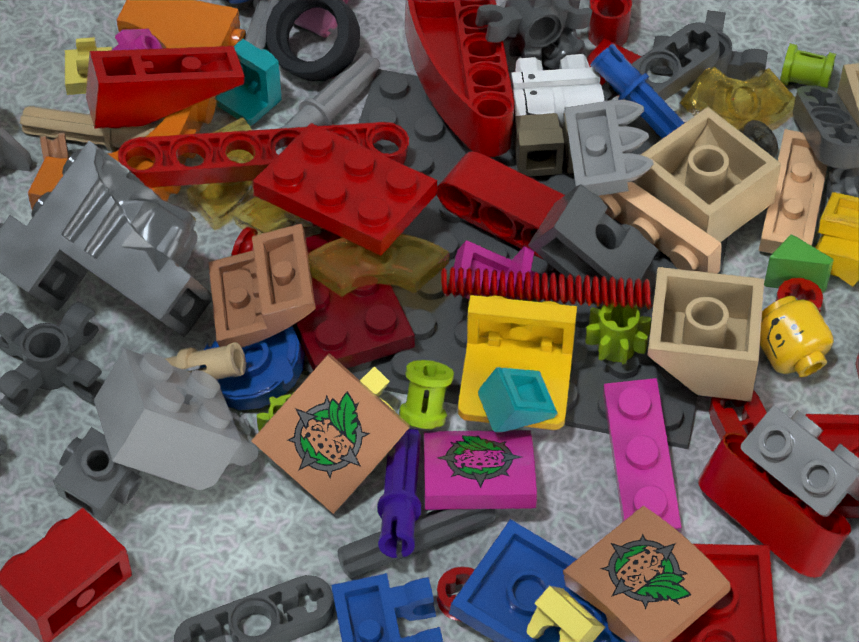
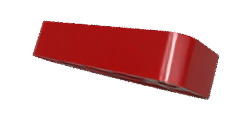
[405,0,514,157]

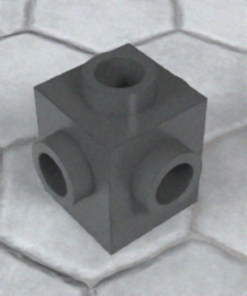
[53,427,143,523]

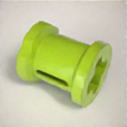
[780,43,837,88]
[399,360,454,429]

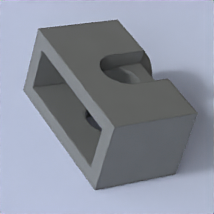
[528,184,658,307]

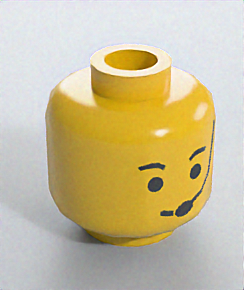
[760,296,834,377]

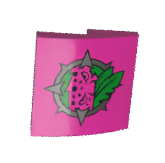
[424,430,537,510]

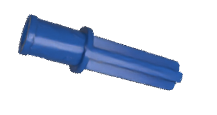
[590,44,684,139]

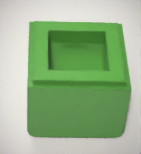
[764,234,834,293]

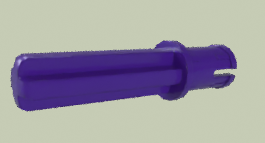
[377,429,421,558]

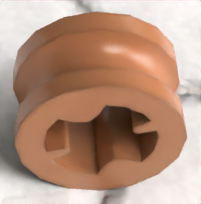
[40,132,69,159]

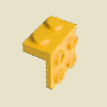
[458,295,577,430]

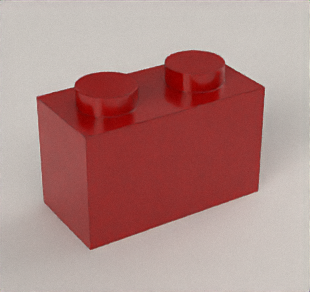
[0,507,132,642]

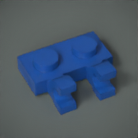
[331,573,443,642]

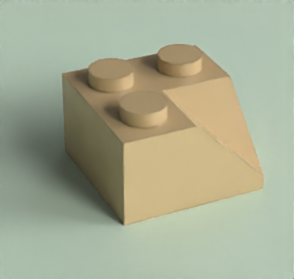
[634,107,781,242]
[648,267,764,401]

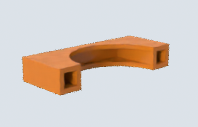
[28,0,246,210]

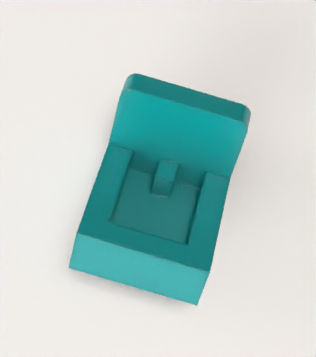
[216,39,282,126]

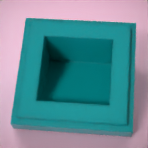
[478,367,558,432]

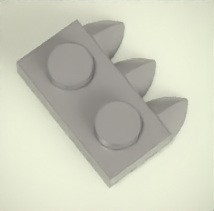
[564,100,654,196]

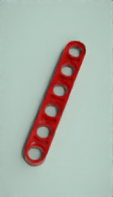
[118,122,409,188]

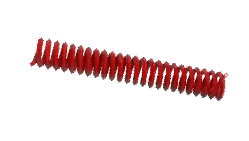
[441,266,653,310]

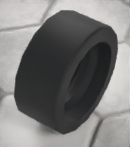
[266,0,360,81]

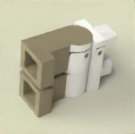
[511,54,604,176]

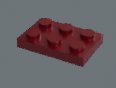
[293,231,415,371]

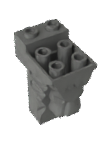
[0,141,212,337]

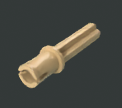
[20,106,160,152]

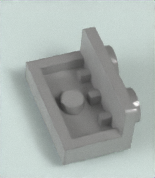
[741,405,859,517]

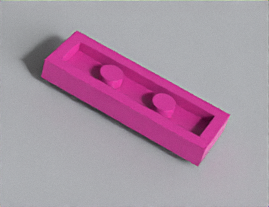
[603,378,682,533]

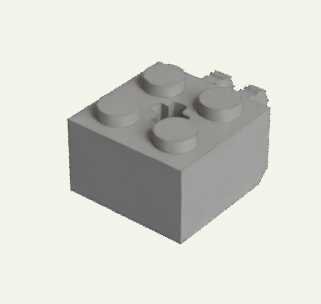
[94,348,259,490]

